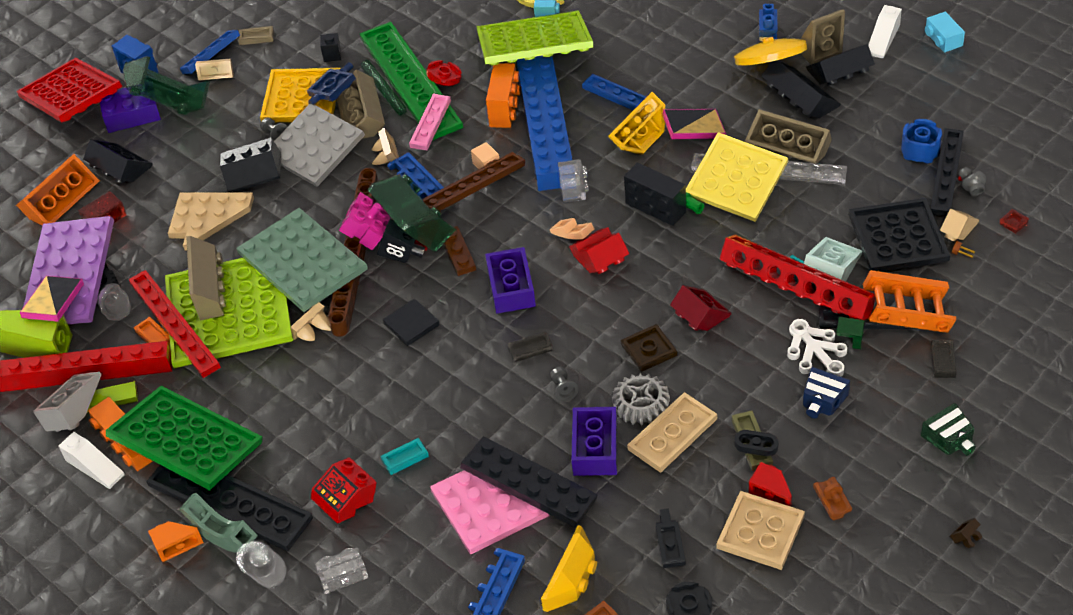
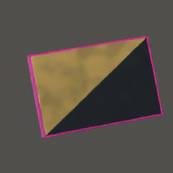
[662,109,726,139]
[20,276,84,321]

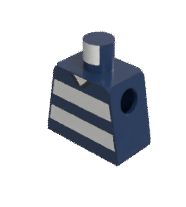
[803,367,850,419]

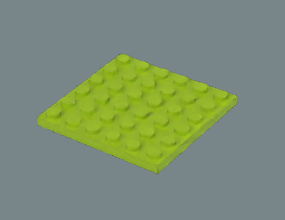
[476,11,593,66]
[165,258,293,368]

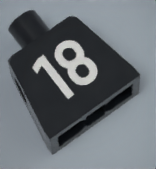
[377,219,426,263]

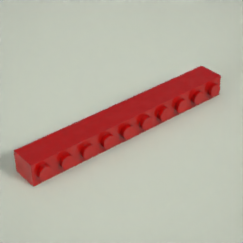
[0,341,173,392]

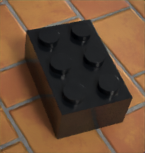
[624,162,686,226]

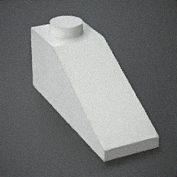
[868,5,902,58]
[59,432,125,489]

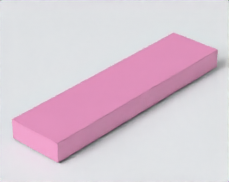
[409,94,451,150]

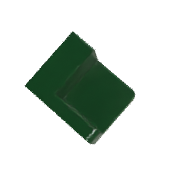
[836,317,864,349]

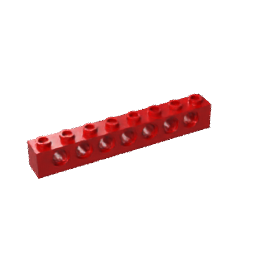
[719,235,876,320]

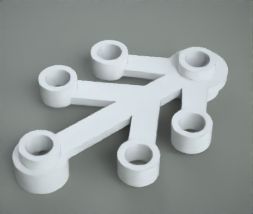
[787,319,847,377]

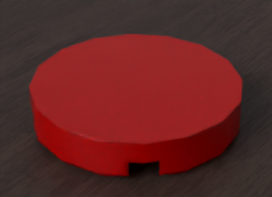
[426,60,462,86]

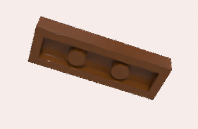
[439,226,476,276]

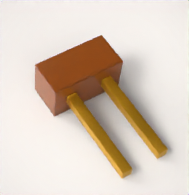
[951,241,975,258]

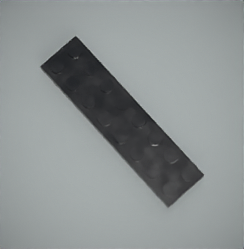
[146,465,313,551]

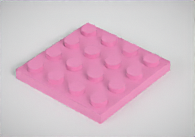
[430,470,549,555]

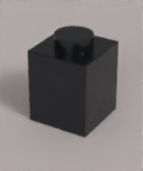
[320,33,341,62]

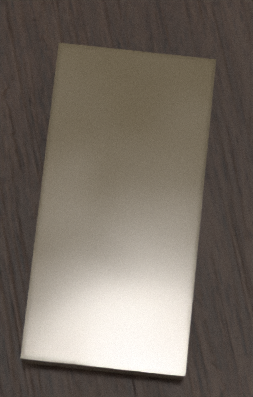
[238,26,274,45]

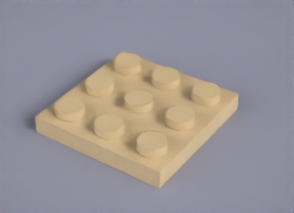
[717,491,805,570]

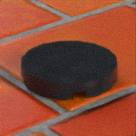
[666,582,712,615]

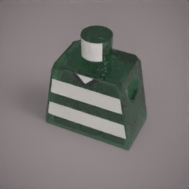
[921,403,976,456]

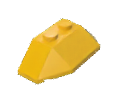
[608,92,665,155]
[541,525,597,612]

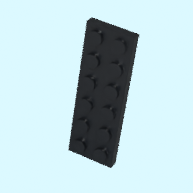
[460,436,598,528]

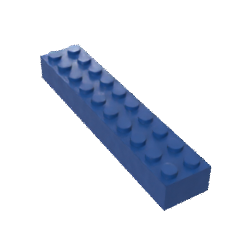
[516,55,576,191]

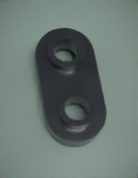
[734,430,779,456]

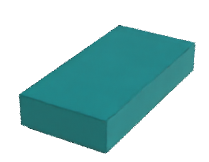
[380,438,429,475]

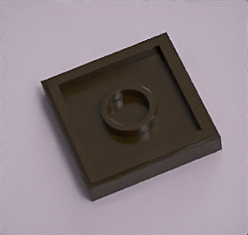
[621,324,678,372]

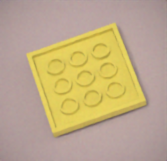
[686,132,788,222]

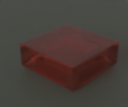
[999,209,1029,234]

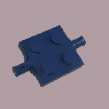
[307,62,356,105]

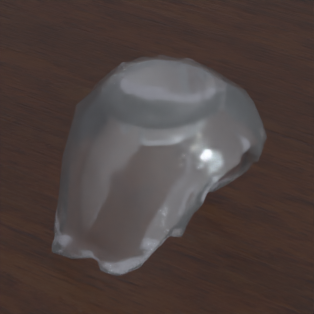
[97,283,131,321]

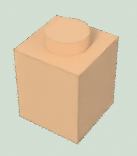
[471,142,499,169]

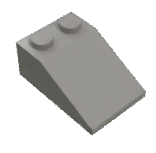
[33,372,101,432]

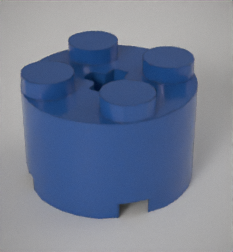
[901,119,942,163]

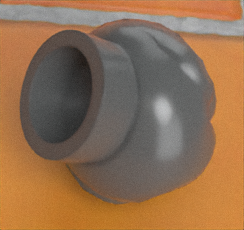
[958,167,987,196]

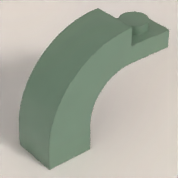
[179,493,258,553]

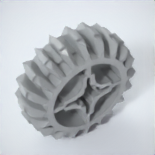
[612,372,670,426]

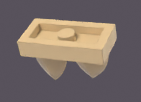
[195,59,234,80]
[372,128,399,165]
[290,302,331,341]

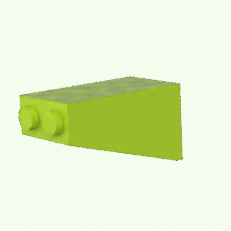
[0,310,73,358]

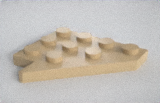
[168,193,254,250]

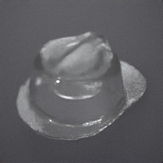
[236,541,286,587]

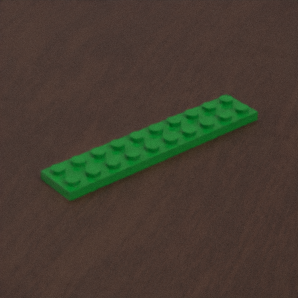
[359,22,463,140]

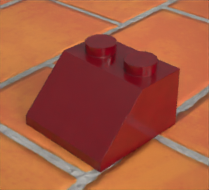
[670,285,732,331]

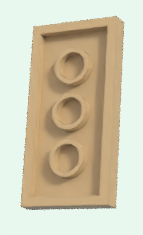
[627,392,717,473]

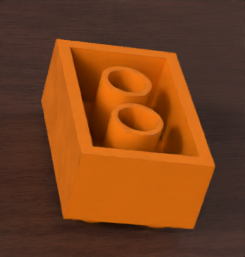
[486,63,521,128]

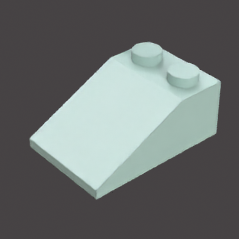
[804,237,862,283]

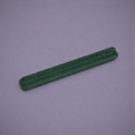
[361,60,407,116]

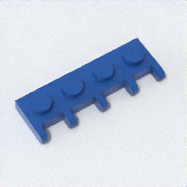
[387,152,444,200]
[468,548,525,615]

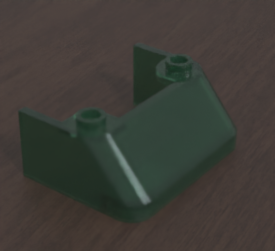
[123,56,210,115]
[368,174,456,252]

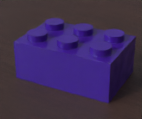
[100,82,161,133]
[485,247,536,314]
[571,407,617,476]

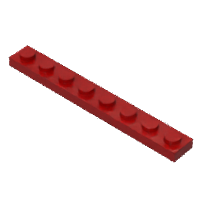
[128,270,221,378]

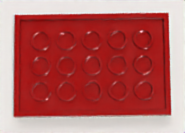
[16,58,122,122]

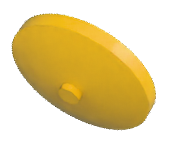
[734,37,807,65]

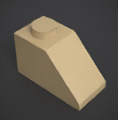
[940,209,979,241]

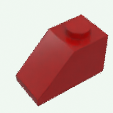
[749,462,792,507]

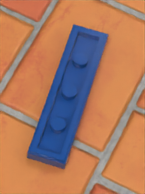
[180,30,240,74]
[582,74,646,110]

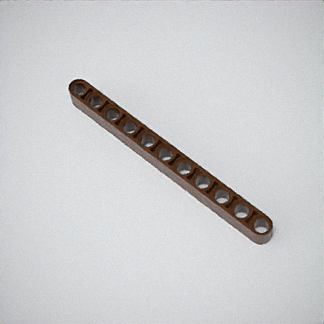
[328,168,379,337]

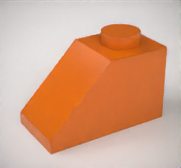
[148,521,203,562]

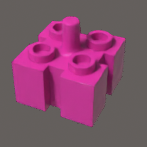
[339,192,394,250]

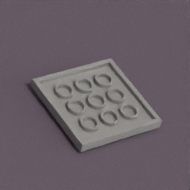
[274,104,365,187]

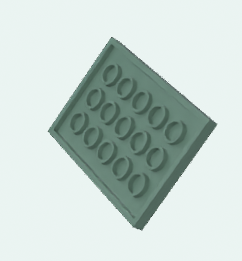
[236,208,368,312]

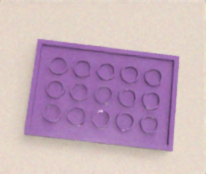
[23,216,114,325]

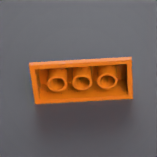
[16,154,100,226]

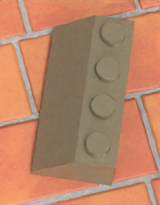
[337,69,385,139]
[744,110,832,164]
[186,236,226,320]

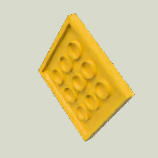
[260,68,341,122]

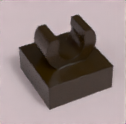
[949,518,982,548]

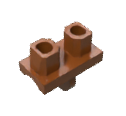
[813,477,852,520]

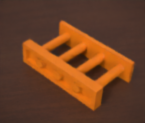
[863,270,957,333]

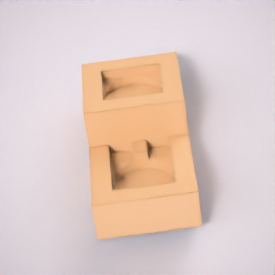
[549,218,594,239]

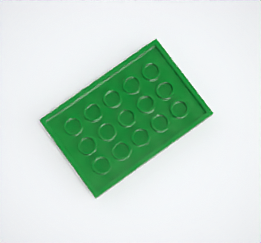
[106,386,262,490]

